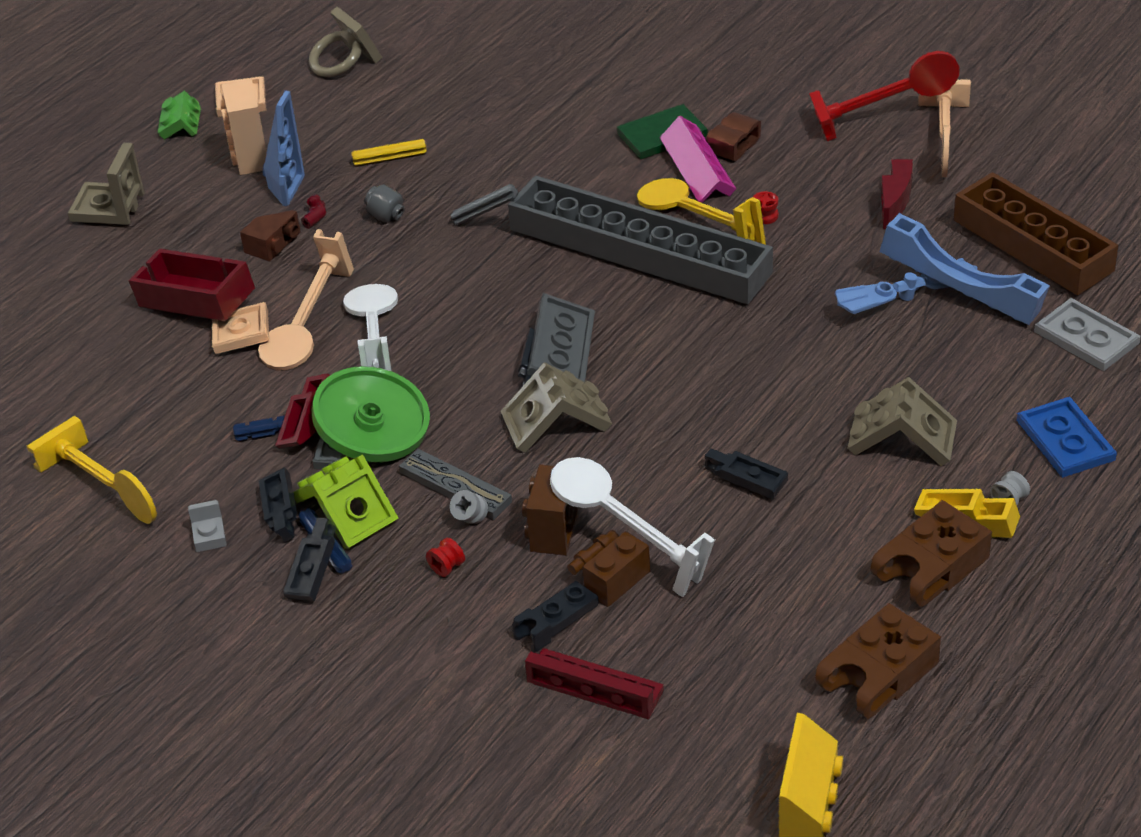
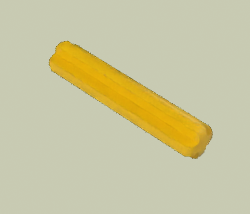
[352,139,427,166]

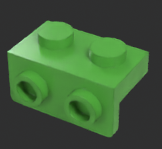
[158,91,201,140]

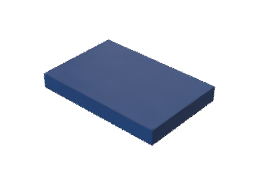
[1017,397,1117,478]

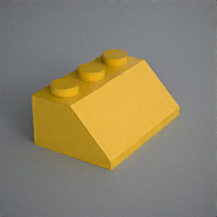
[779,713,844,837]

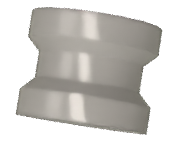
[990,471,1030,505]
[450,490,488,524]

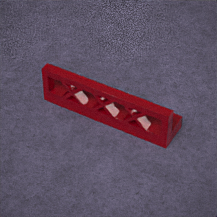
[525,648,664,720]

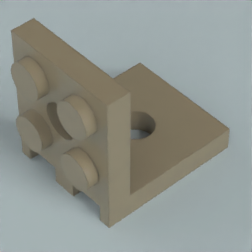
[68,143,145,225]
[501,362,612,453]
[847,377,957,466]

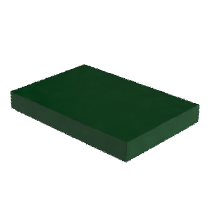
[617,104,708,159]

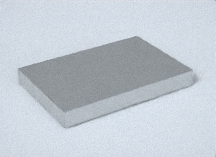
[1034,298,1141,371]

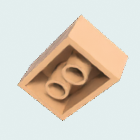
[218,79,267,175]

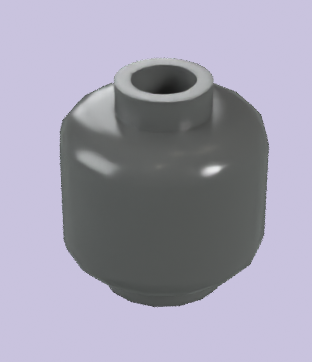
[364,184,405,223]

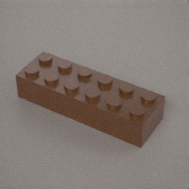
[953,172,1119,296]

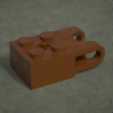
[871,500,992,607]
[815,603,941,719]

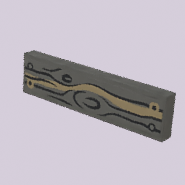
[399,449,512,520]

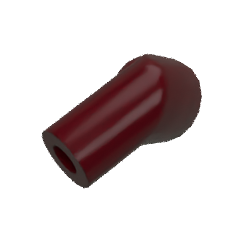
[301,194,326,229]

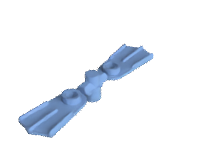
[835,258,978,314]

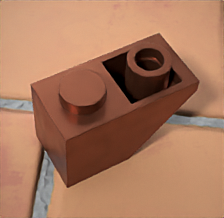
[240,210,301,262]

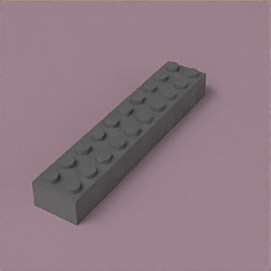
[508,175,773,304]

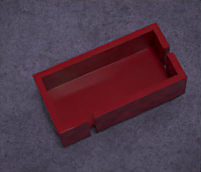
[128,248,255,321]

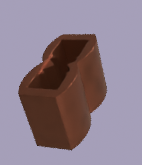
[706,112,761,161]

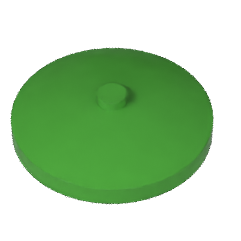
[311,366,430,462]

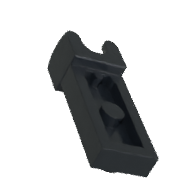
[512,581,598,652]

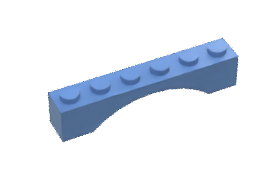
[879,213,1050,325]

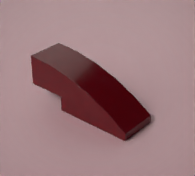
[881,159,913,229]
[275,373,330,449]

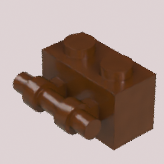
[567,529,650,607]

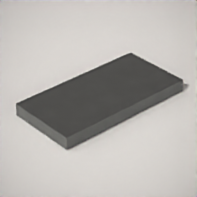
[527,293,595,382]

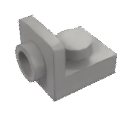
[188,500,227,552]

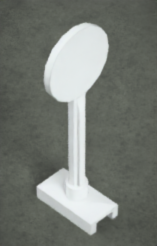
[343,284,398,371]
[550,457,715,597]

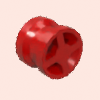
[753,191,778,224]
[426,537,465,577]

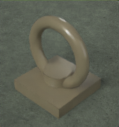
[309,7,383,77]

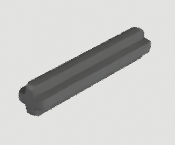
[451,184,518,225]

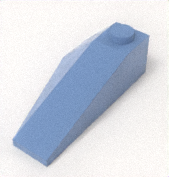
[263,91,305,206]

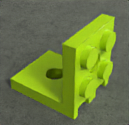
[293,455,399,549]

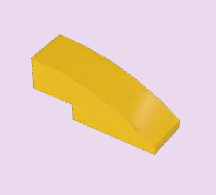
[914,489,1020,538]

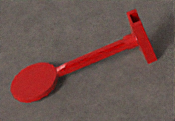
[809,51,959,141]

